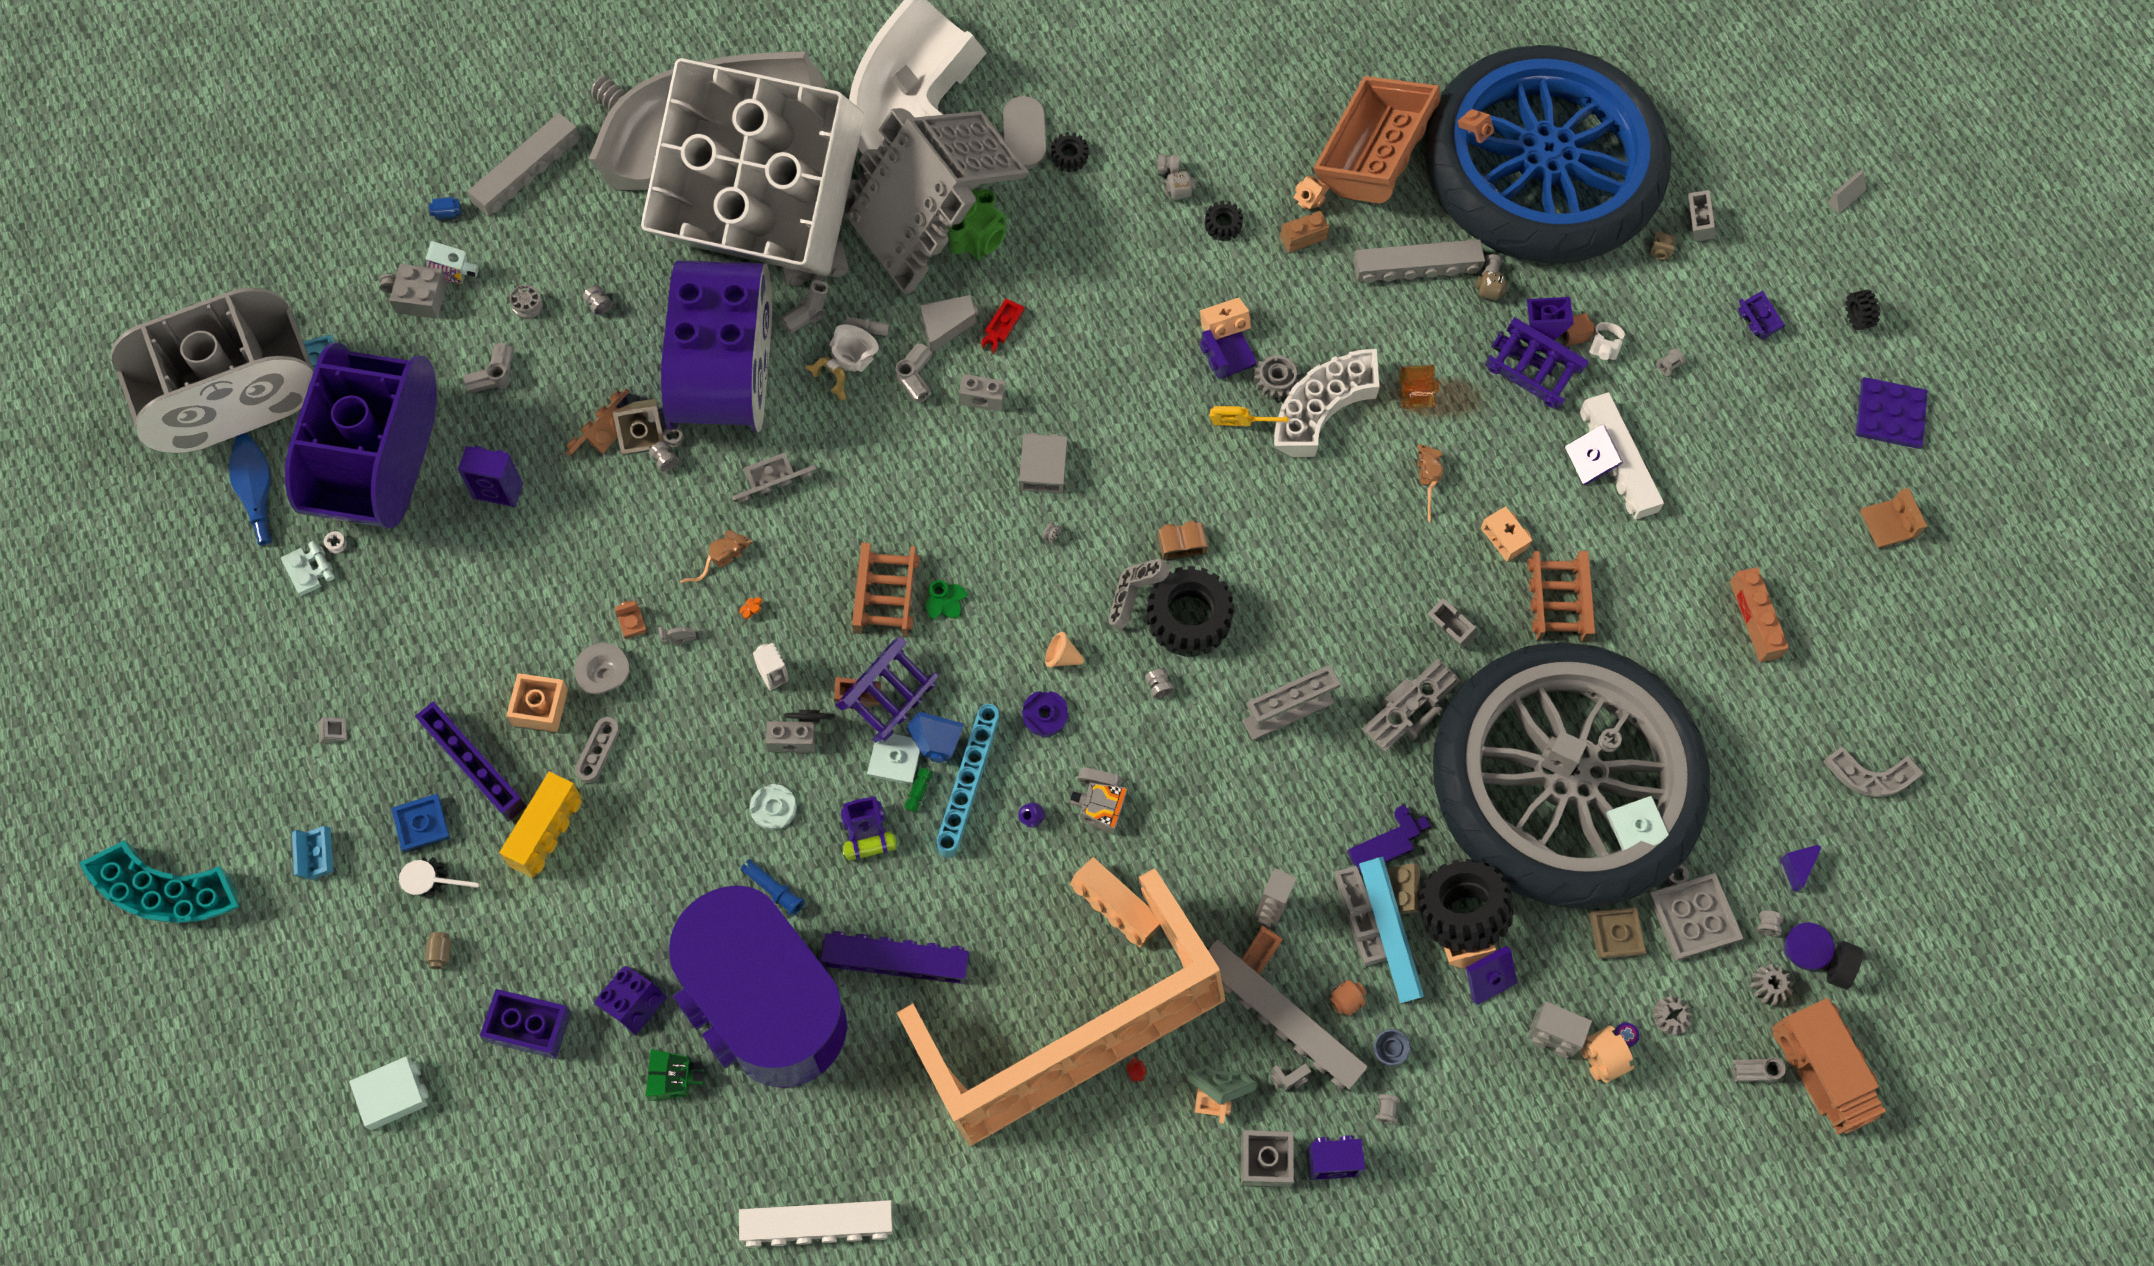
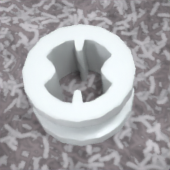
[324,531,347,554]

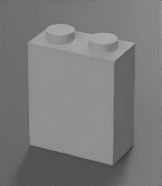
[1019,433,1067,493]

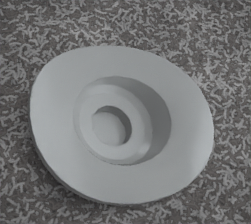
[574,643,630,694]

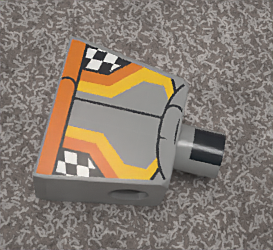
[1069,783,1127,835]

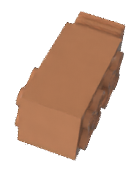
[1772,998,1886,1135]

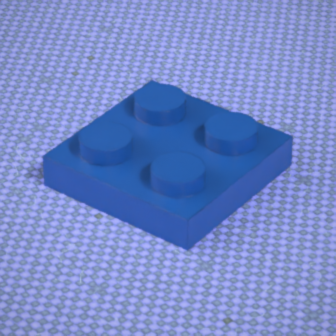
[391,794,450,853]

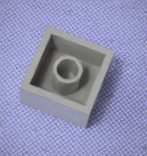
[389,264,448,319]
[1527,1001,1592,1058]
[1241,1130,1294,1187]

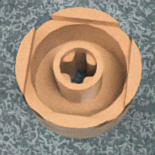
[1580,1025,1634,1083]

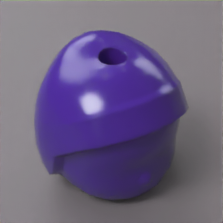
[1018,802,1045,828]

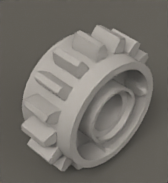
[1253,354,1301,400]

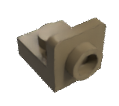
[1649,231,1676,261]

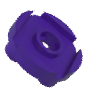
[1022,691,1068,738]

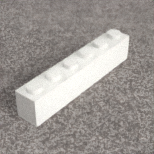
[1580,392,1664,520]
[739,1200,893,1248]

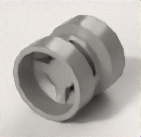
[1157,154,1179,175]
[583,285,613,315]
[649,441,679,472]
[1145,668,1174,699]

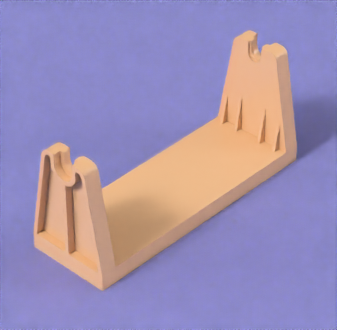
[897,868,1225,1147]

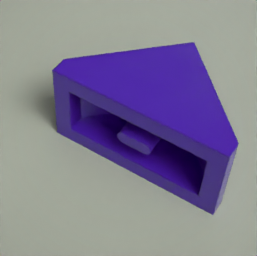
[1780,845,1822,892]

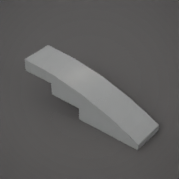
[1334,866,1387,967]

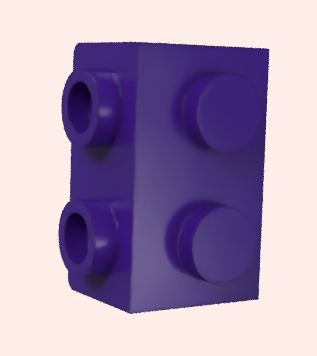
[1738,290,1785,340]

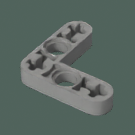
[1108,559,1170,629]

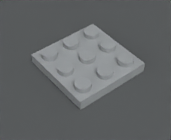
[1648,873,1744,961]

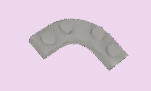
[1823,746,1924,797]

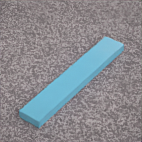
[1359,857,1424,1003]

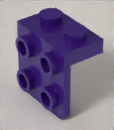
[1199,329,1256,380]
[594,966,667,1036]

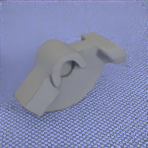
[658,627,696,645]

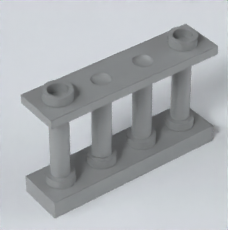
[1242,665,1341,741]

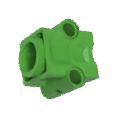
[946,189,1007,260]

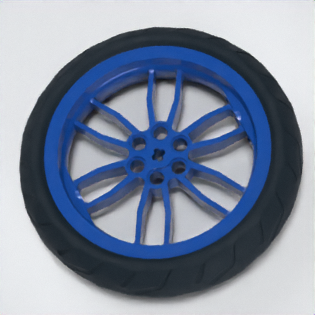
[1425,45,1671,264]

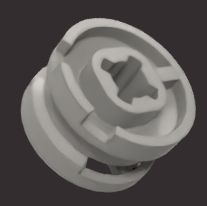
[510,285,543,319]

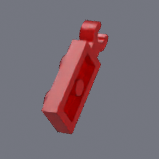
[981,298,1024,354]

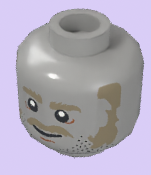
[1164,171,1196,200]

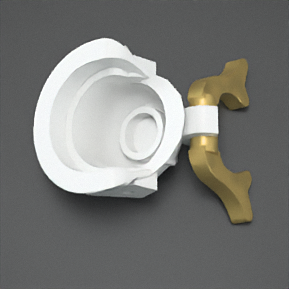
[805,324,879,401]

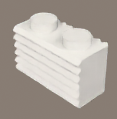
[753,643,789,691]

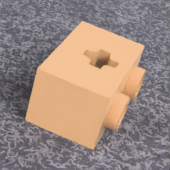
[1200,297,1251,340]
[1481,506,1532,562]

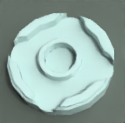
[749,784,797,831]

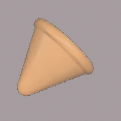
[1045,632,1084,668]

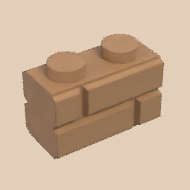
[1280,211,1329,253]

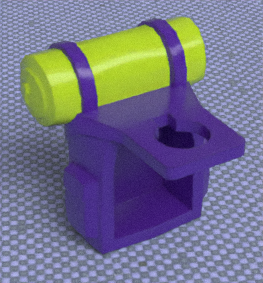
[841,796,897,861]

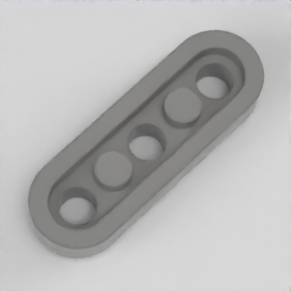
[575,717,620,783]

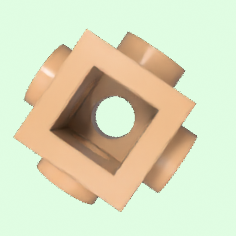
[1293,175,1330,210]

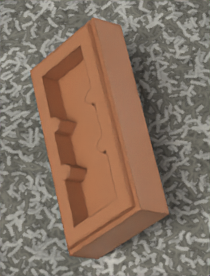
[1241,926,1283,975]

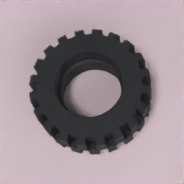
[1147,566,1234,656]
[1419,859,1514,952]

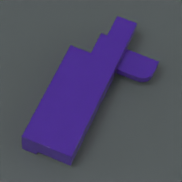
[1347,804,1430,875]

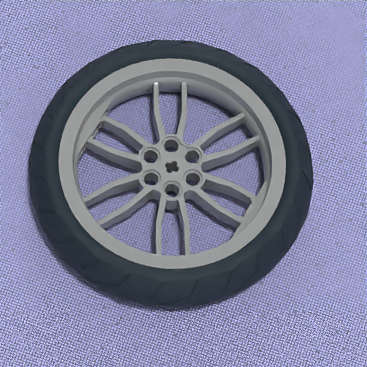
[1433,642,1711,909]

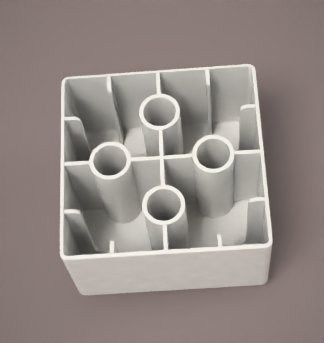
[641,58,864,276]

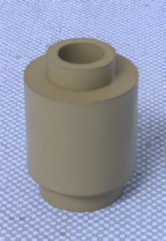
[425,932,452,969]

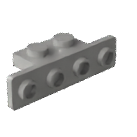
[731,452,817,503]

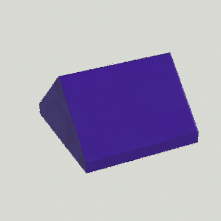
[1527,297,1573,340]

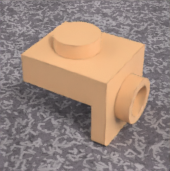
[1195,1088,1231,1124]

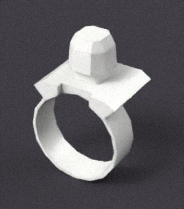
[1589,322,1625,360]

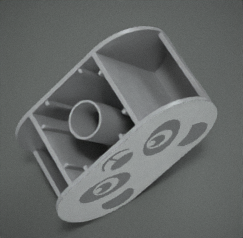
[111,288,314,453]

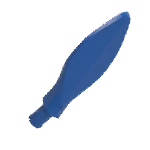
[229,433,273,546]

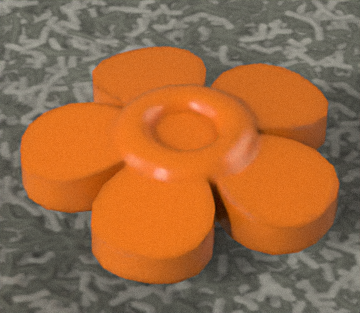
[739,597,762,619]

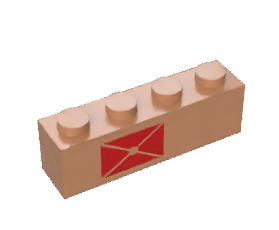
[1730,567,1789,662]

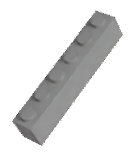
[467,113,580,216]
[1353,239,1485,283]

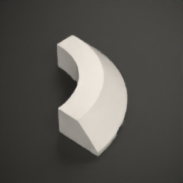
[1274,349,1380,457]

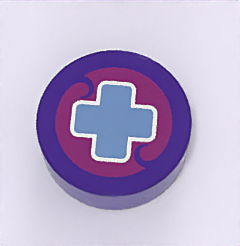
[1614,1022,1639,1048]

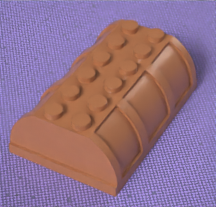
[1313,76,1441,204]

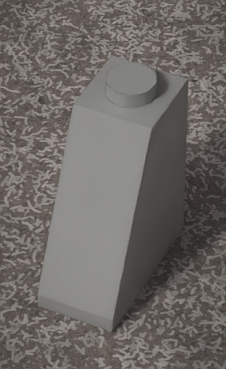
[920,295,979,352]

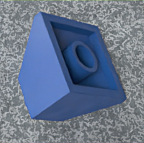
[906,712,964,763]

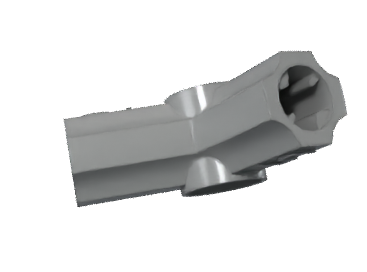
[780,280,829,334]
[463,343,514,394]
[896,343,932,403]

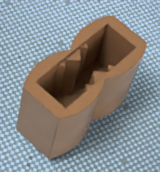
[1158,521,1208,560]

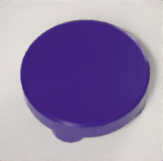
[1784,922,1835,972]

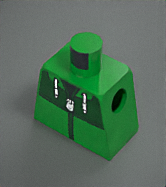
[645,1049,705,1101]

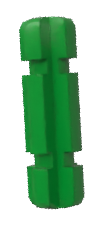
[904,768,932,812]

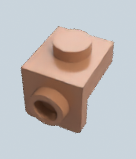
[1458,109,1494,143]

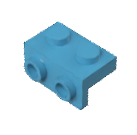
[292,826,334,880]

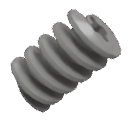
[591,75,626,111]

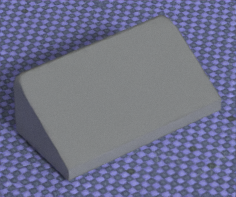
[1828,170,1866,213]

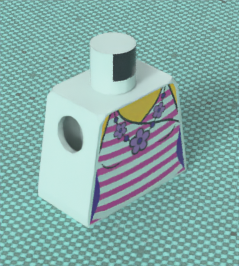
[426,241,479,284]

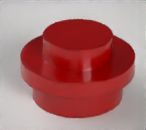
[1126,1057,1147,1082]

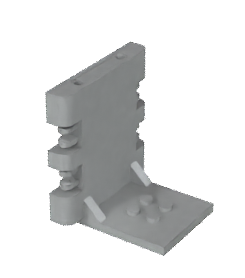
[843,108,1029,294]

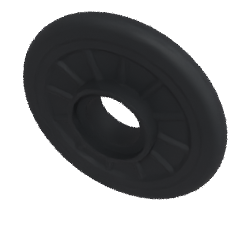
[784,710,835,722]

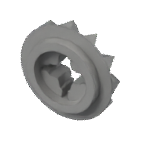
[1653,996,1693,1035]

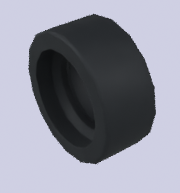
[1826,941,1863,990]

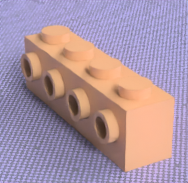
[1070,857,1161,948]

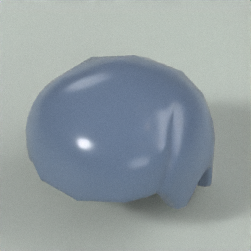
[1374,1029,1411,1067]

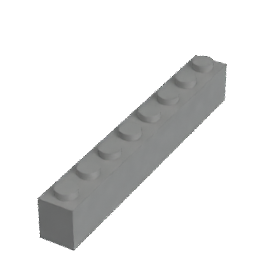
[1208,939,1368,1090]

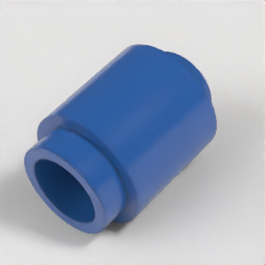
[429,197,461,220]

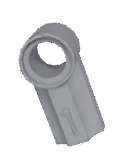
[1732,1057,1786,1083]

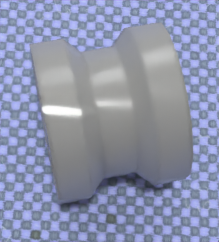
[1757,911,1784,937]

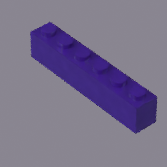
[415,701,526,822]
[821,931,969,984]

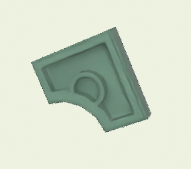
[1187,1065,1257,1105]

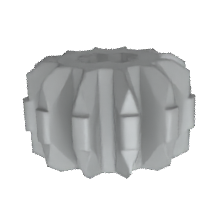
[1750,964,1794,1006]

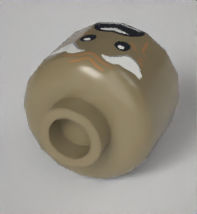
[1475,271,1508,301]

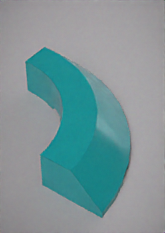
[79,840,239,923]

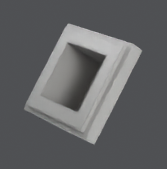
[891,65,919,94]
[318,717,347,744]

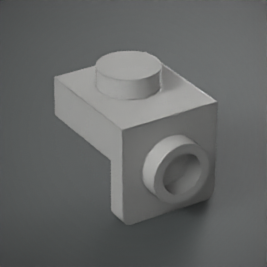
[1271,1063,1311,1092]

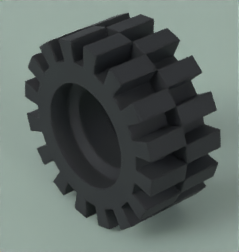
[1051,132,1088,172]
[1205,201,1243,241]
[1845,289,1880,330]

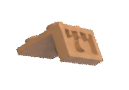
[1860,488,1927,548]

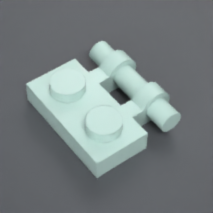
[281,541,335,596]

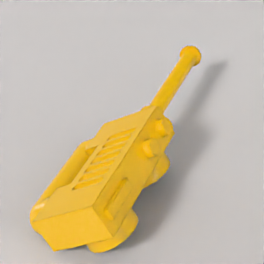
[1209,406,1289,426]

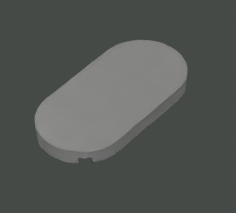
[1003,96,1046,169]

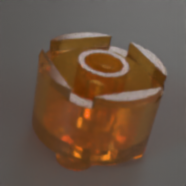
[1399,364,1439,409]

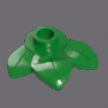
[925,580,968,620]

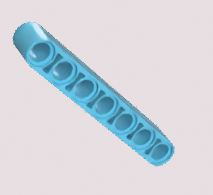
[937,704,999,858]

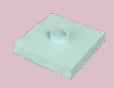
[867,732,921,785]
[1606,796,1669,851]

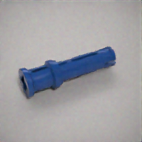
[740,859,805,917]

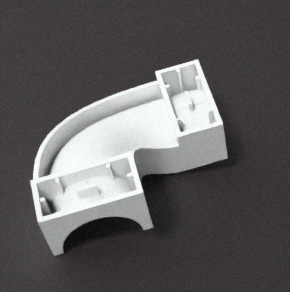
[849,0,986,154]

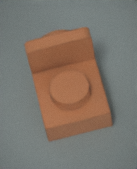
[615,601,647,639]

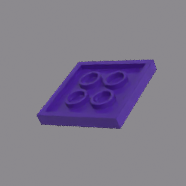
[1855,377,1928,449]

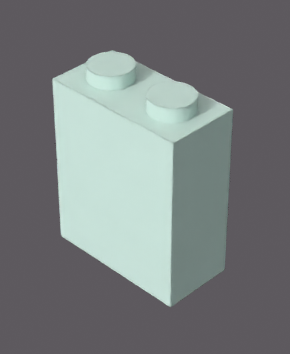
[349,1057,429,1131]

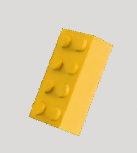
[499,771,582,878]

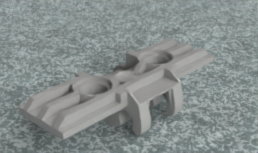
[1362,659,1461,752]

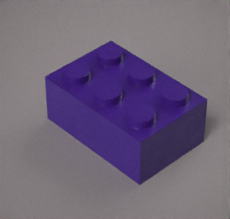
[458,446,523,507]
[480,989,572,1059]

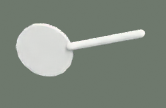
[399,860,480,895]

